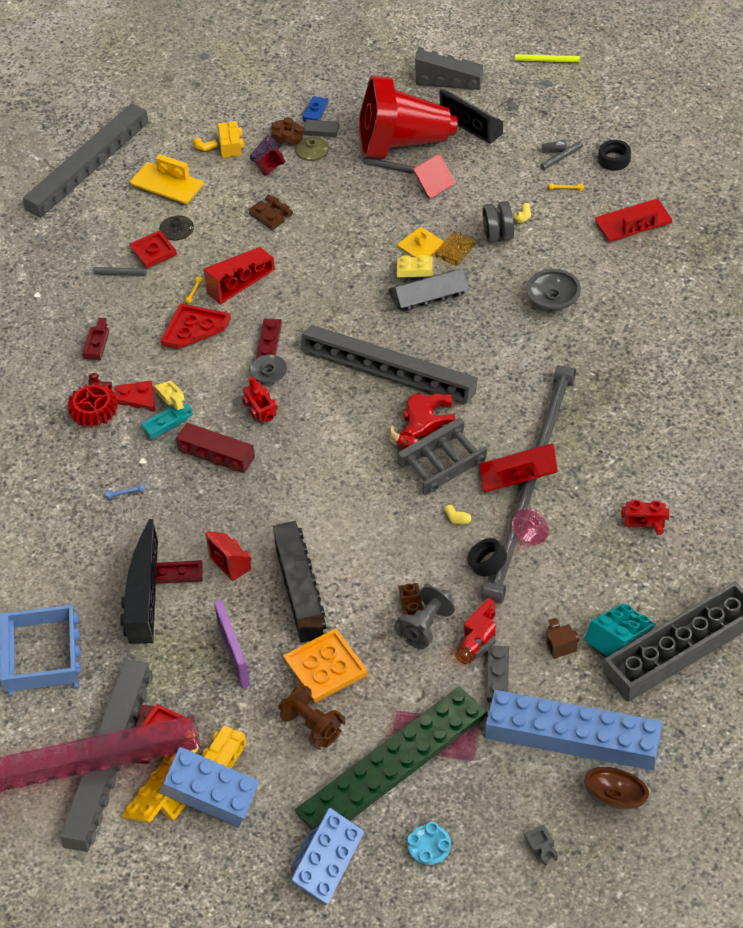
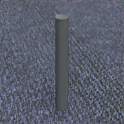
[540,141,583,170]
[365,157,415,173]
[93,267,146,276]

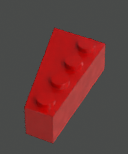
[203,247,275,305]

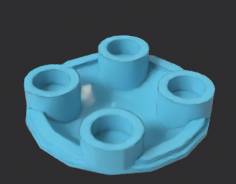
[408,822,451,865]

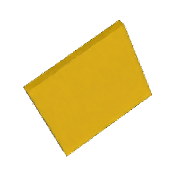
[397,227,446,257]

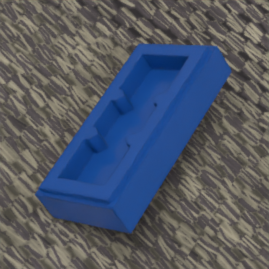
[302,96,329,122]

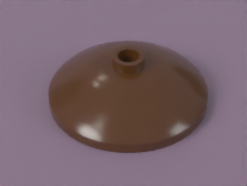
[584,767,649,809]

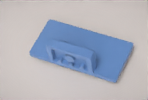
[291,808,364,905]

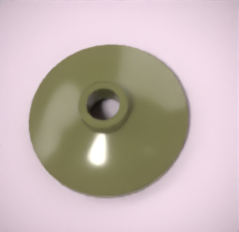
[296,137,329,161]

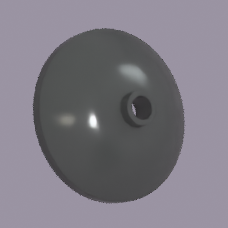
[526,269,581,310]

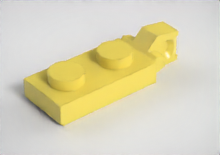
[154,380,185,410]

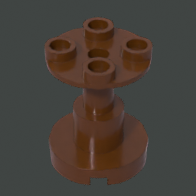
[278,684,346,750]

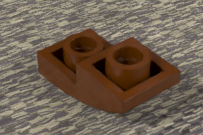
[398,583,423,616]

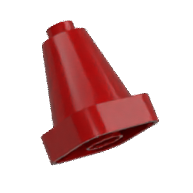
[359,75,458,159]

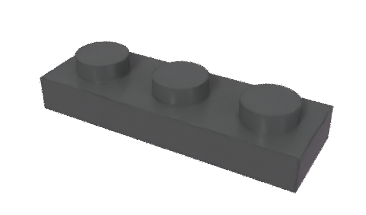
[487,646,509,702]

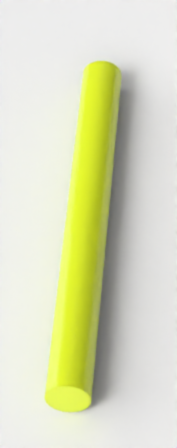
[515,54,580,63]

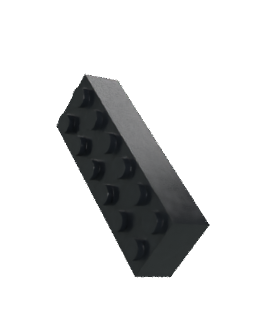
[272,521,327,643]

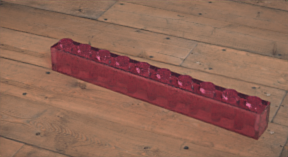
[0,715,201,793]

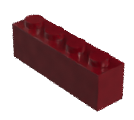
[176,423,255,473]

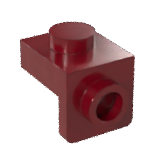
[255,148,286,176]

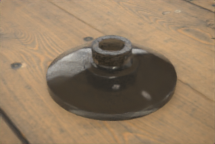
[159,215,194,241]

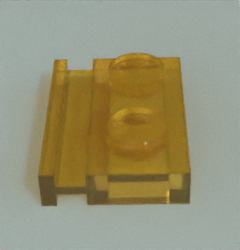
[435,231,476,266]

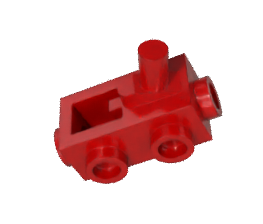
[242,377,278,422]
[621,499,669,535]

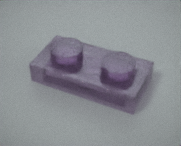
[250,135,282,162]

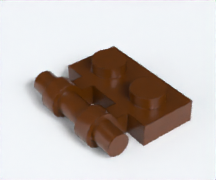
[248,194,293,230]

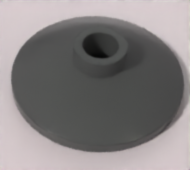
[250,355,287,383]

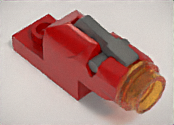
[455,598,496,664]

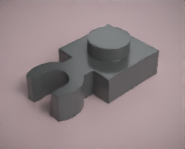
[524,825,558,866]

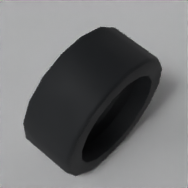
[598,140,631,171]
[467,538,507,577]

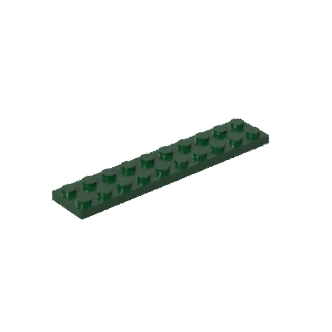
[295,686,488,830]

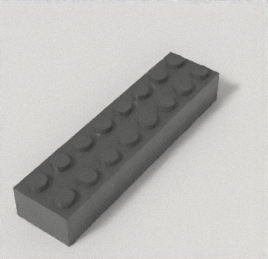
[603,581,743,701]

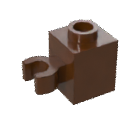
[546,618,579,659]

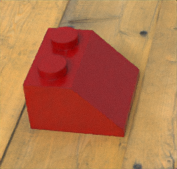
[205,531,252,582]

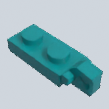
[141,403,193,440]

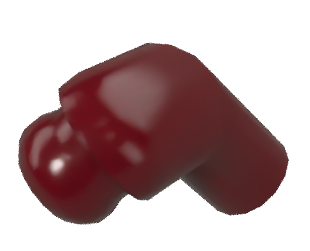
[88,373,112,389]

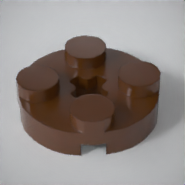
[271,117,305,144]

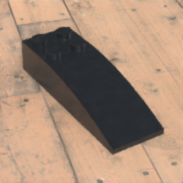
[120,519,158,644]

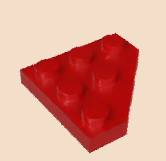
[161,303,231,349]

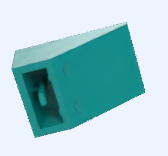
[584,603,656,656]

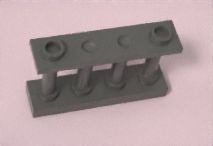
[397,417,487,495]

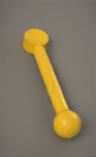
[548,183,584,191]
[185,277,203,304]

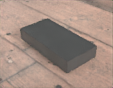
[304,120,339,137]

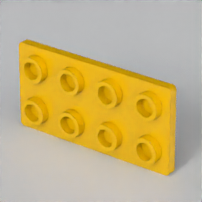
[130,154,204,204]
[121,752,186,823]

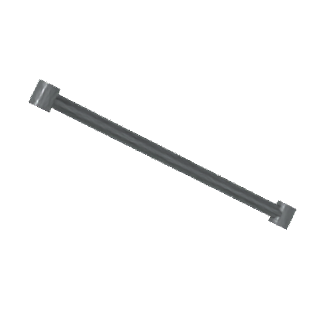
[482,365,576,603]

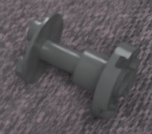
[394,584,455,649]

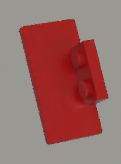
[595,199,672,242]
[480,443,558,493]

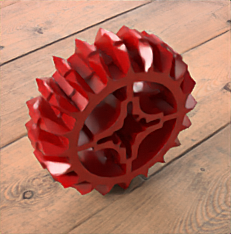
[67,383,118,428]

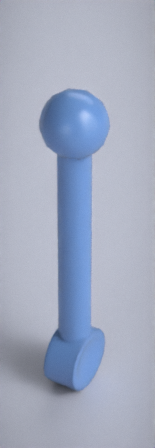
[105,485,145,499]

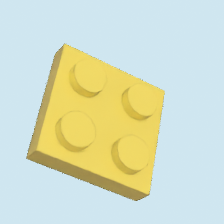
[397,255,433,277]

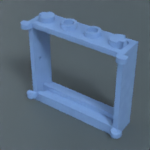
[0,605,81,697]

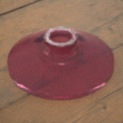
[512,509,549,545]

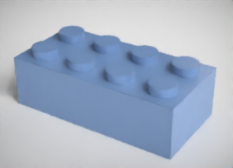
[159,747,259,827]

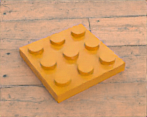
[283,628,368,704]

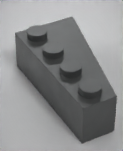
[415,46,483,90]

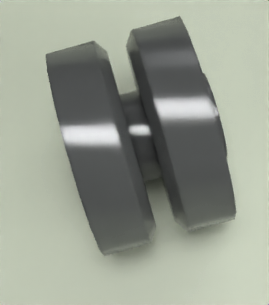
[482,201,514,243]

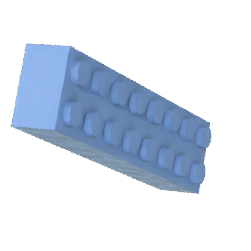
[486,690,663,771]

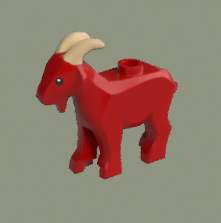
[389,393,456,449]

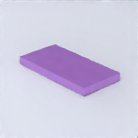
[214,600,250,688]

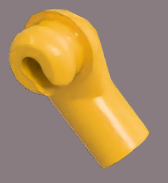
[193,138,218,151]

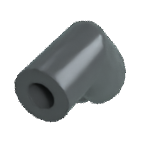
[541,140,567,152]

